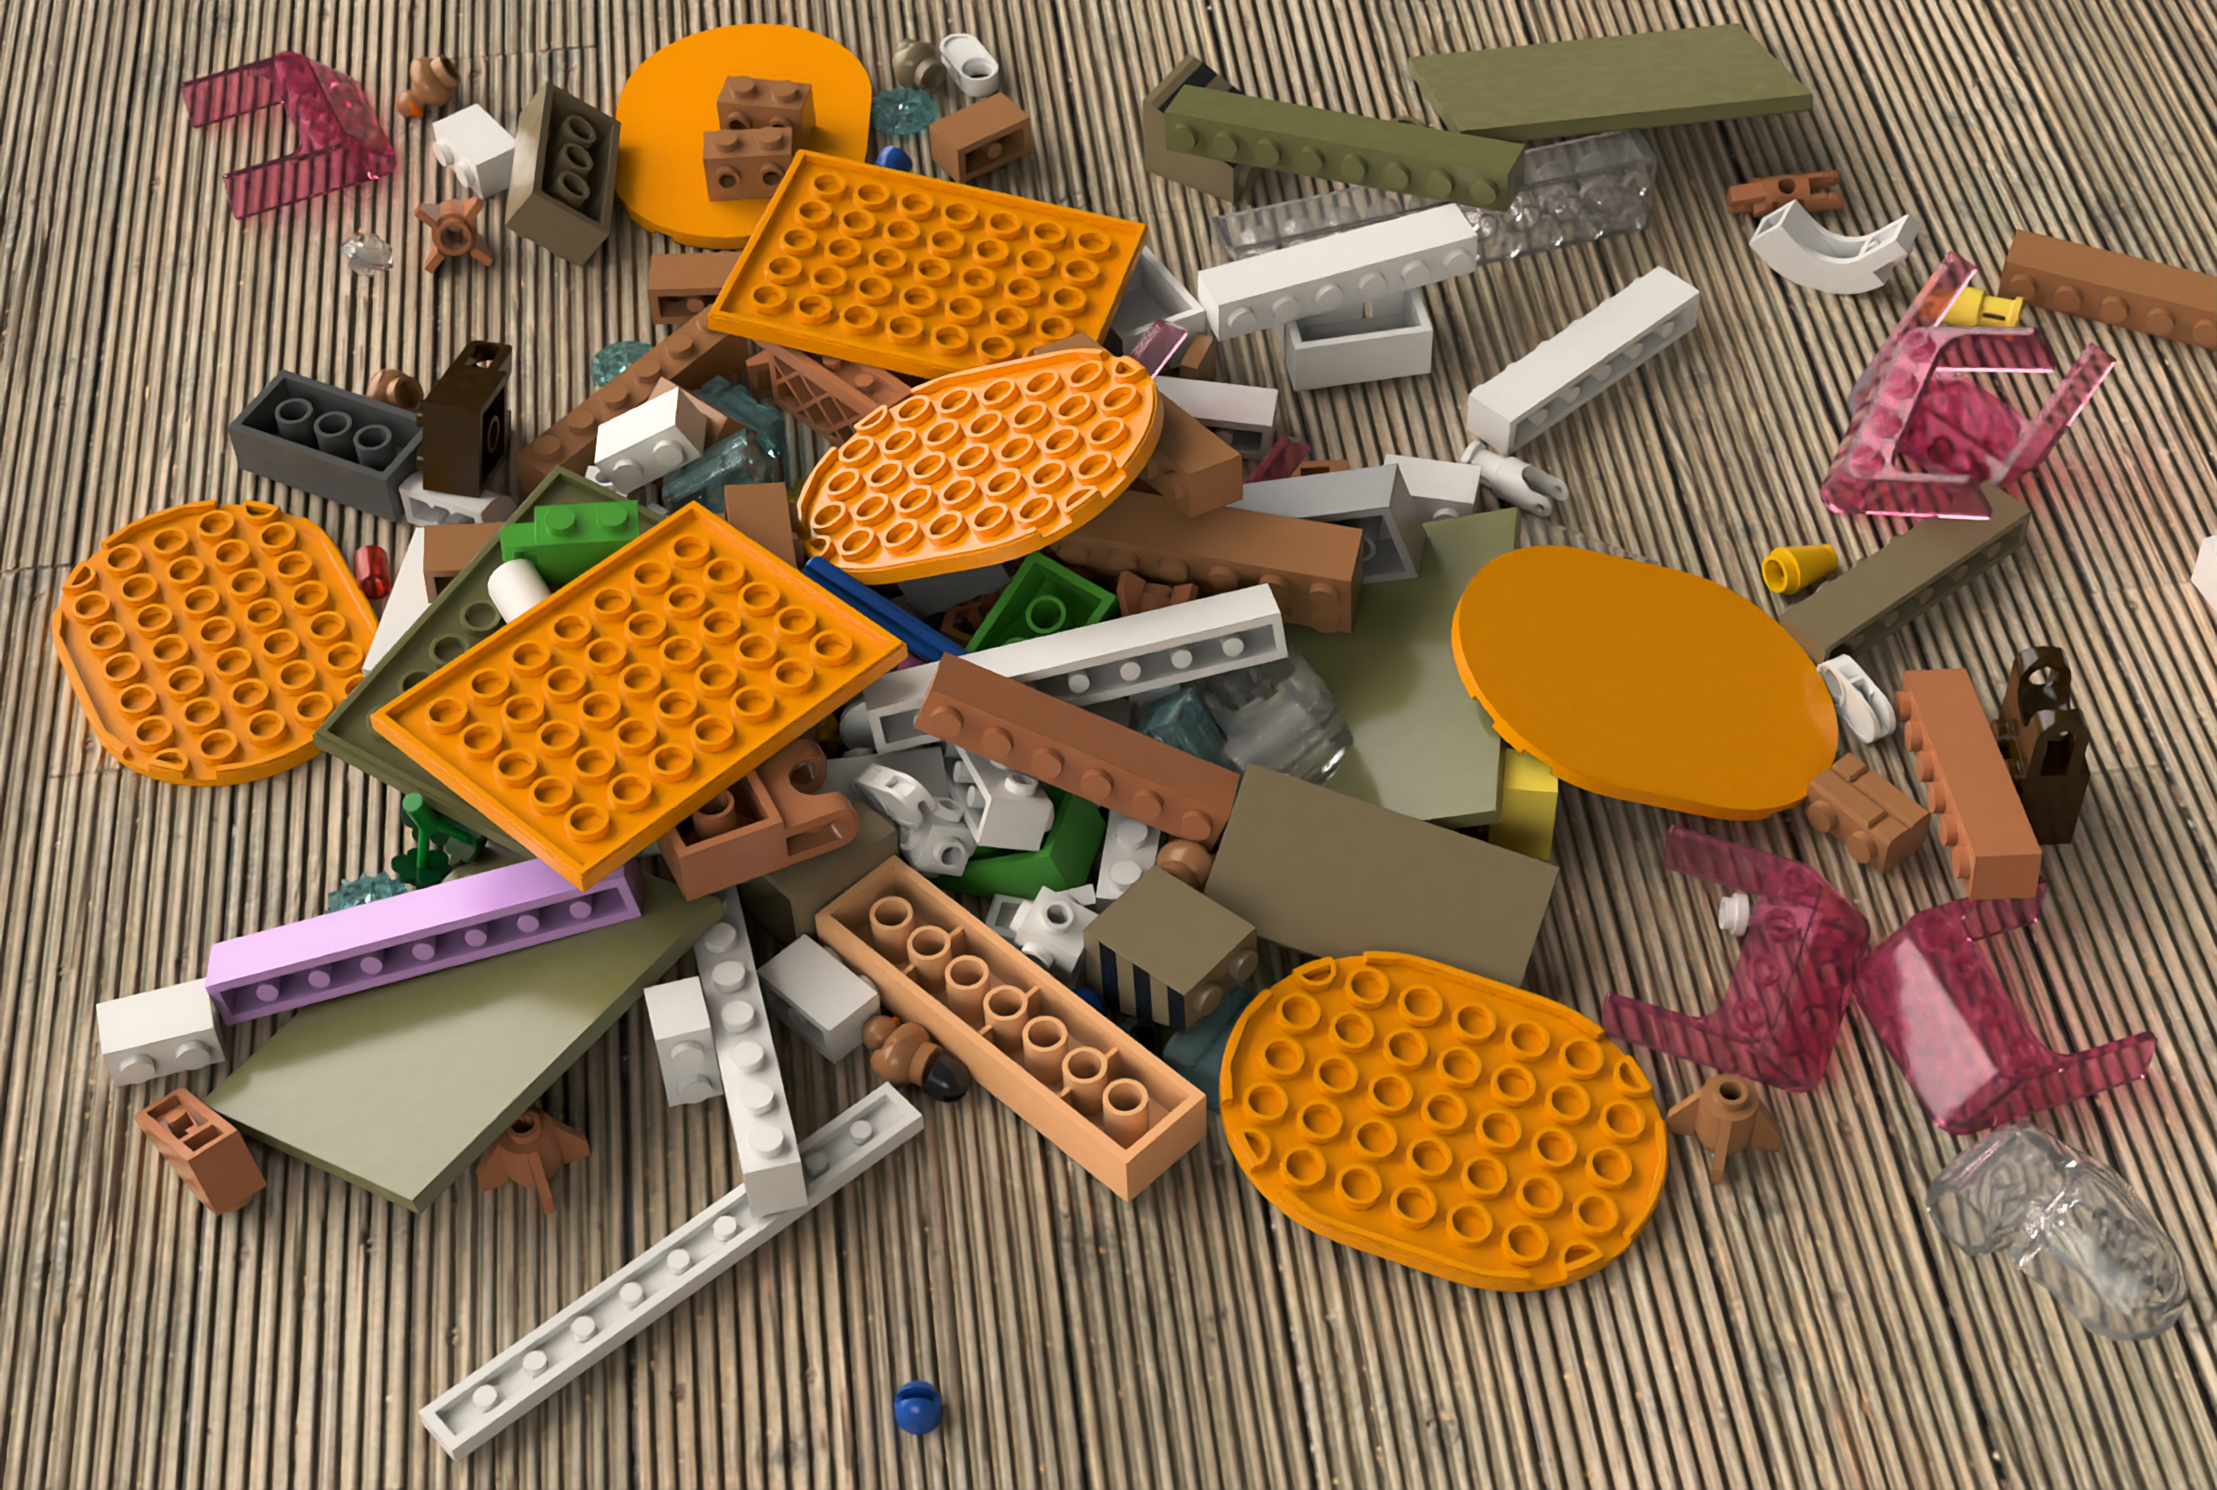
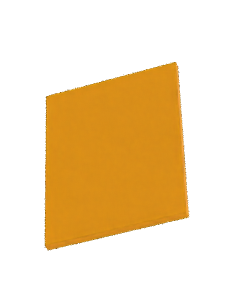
[707,149,1149,380]
[370,500,908,893]

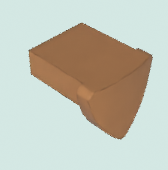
[1159,333,1216,382]

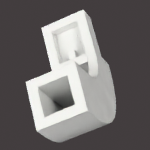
[1748,199,1921,294]

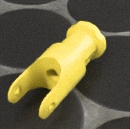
[1914,285,2025,338]

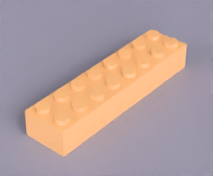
[814,854,1207,1203]

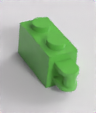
[499,500,641,584]

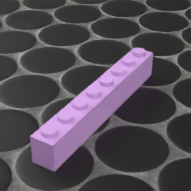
[205,856,643,1026]

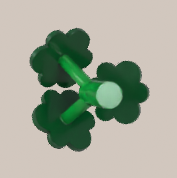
[391,793,487,888]

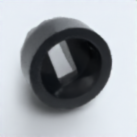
[1117,1017,1161,1055]
[923,1053,970,1103]

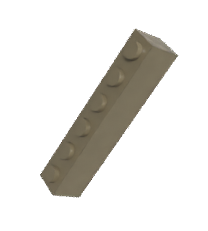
[1778,480,2032,667]

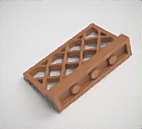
[752,339,914,448]

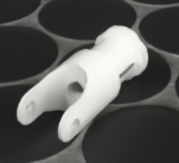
[1459,440,1570,517]

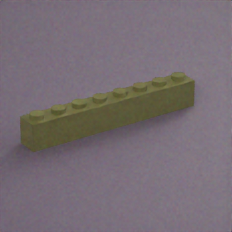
[1164,84,1525,213]

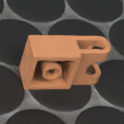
[655,738,860,902]

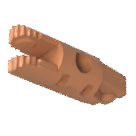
[1726,170,1844,217]

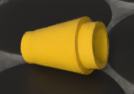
[1762,544,1838,595]

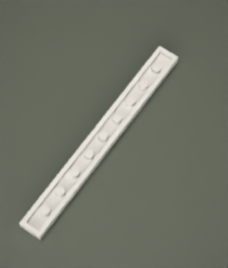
[418,1082,924,1463]

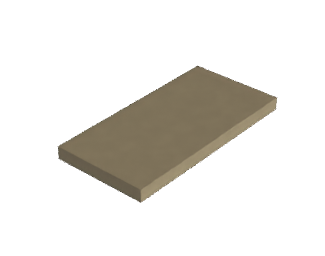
[1203,762,1560,989]

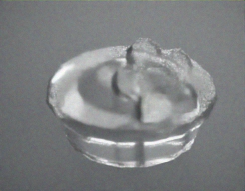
[340,232,393,277]

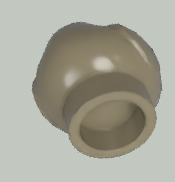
[892,38,947,93]

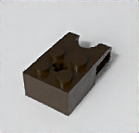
[416,340,512,498]
[1990,646,2091,845]

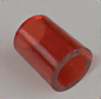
[353,545,392,600]

